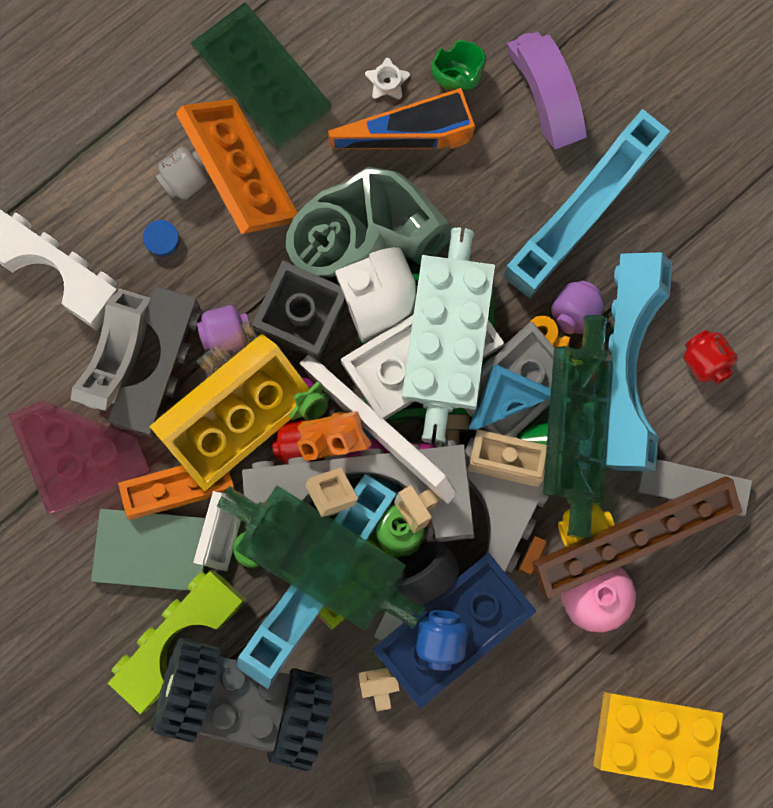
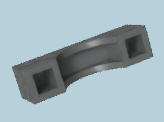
[108,286,203,439]

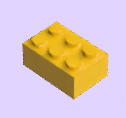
[593,692,723,790]

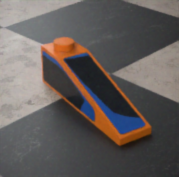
[328,88,475,149]

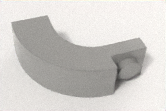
[71,288,150,411]

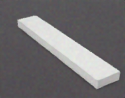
[299,355,457,504]

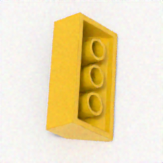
[149,334,309,492]

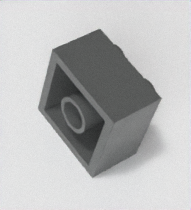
[252,261,347,362]

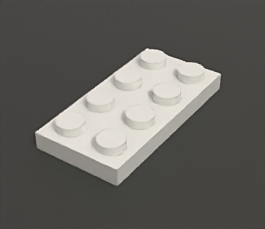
[341,315,504,420]

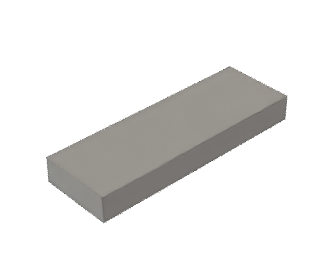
[637,459,752,517]

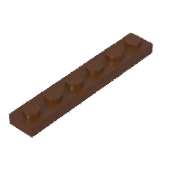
[532,476,742,599]

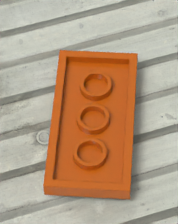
[176,99,298,234]

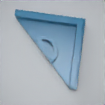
[469,365,557,430]

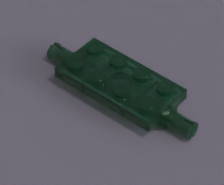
[543,315,613,538]
[217,485,426,632]

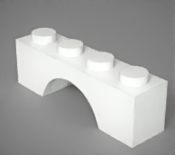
[0,210,118,331]

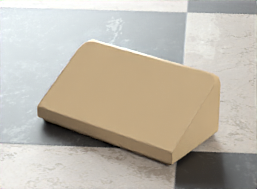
[467,429,549,487]

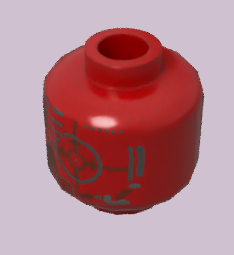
[683,330,738,385]

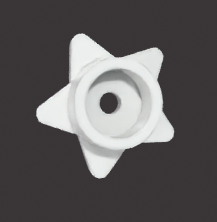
[365,58,410,100]

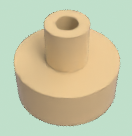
[434,414,470,445]

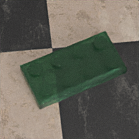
[191,2,332,150]

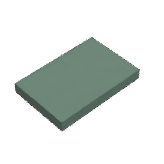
[91,509,206,591]

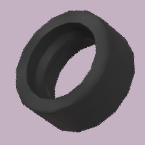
[384,541,459,608]

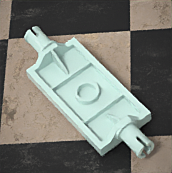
[402,227,495,443]

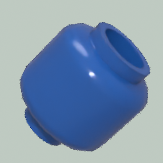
[416,610,468,670]

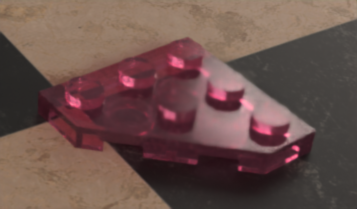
[8,400,151,515]

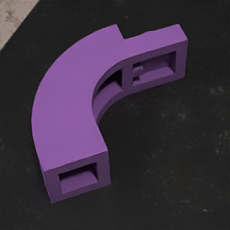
[506,32,587,149]

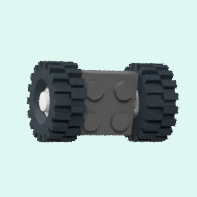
[153,638,334,771]

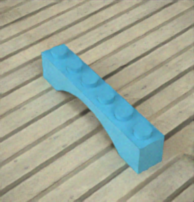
[503,109,670,299]
[600,252,672,472]
[236,474,396,689]

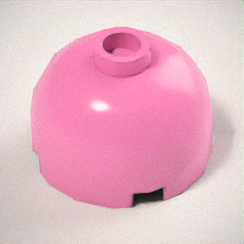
[561,567,636,633]

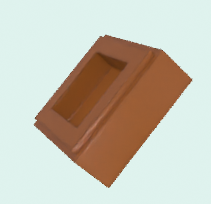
[516,536,548,576]

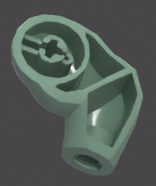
[286,166,453,278]

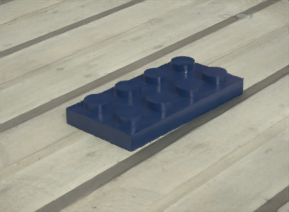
[372,553,537,709]

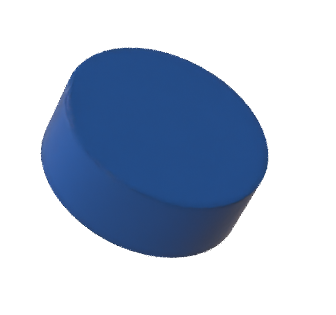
[143,220,180,257]

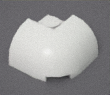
[335,247,417,343]

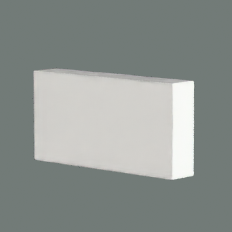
[193,491,245,572]

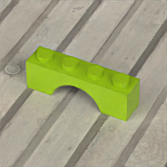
[108,571,247,714]

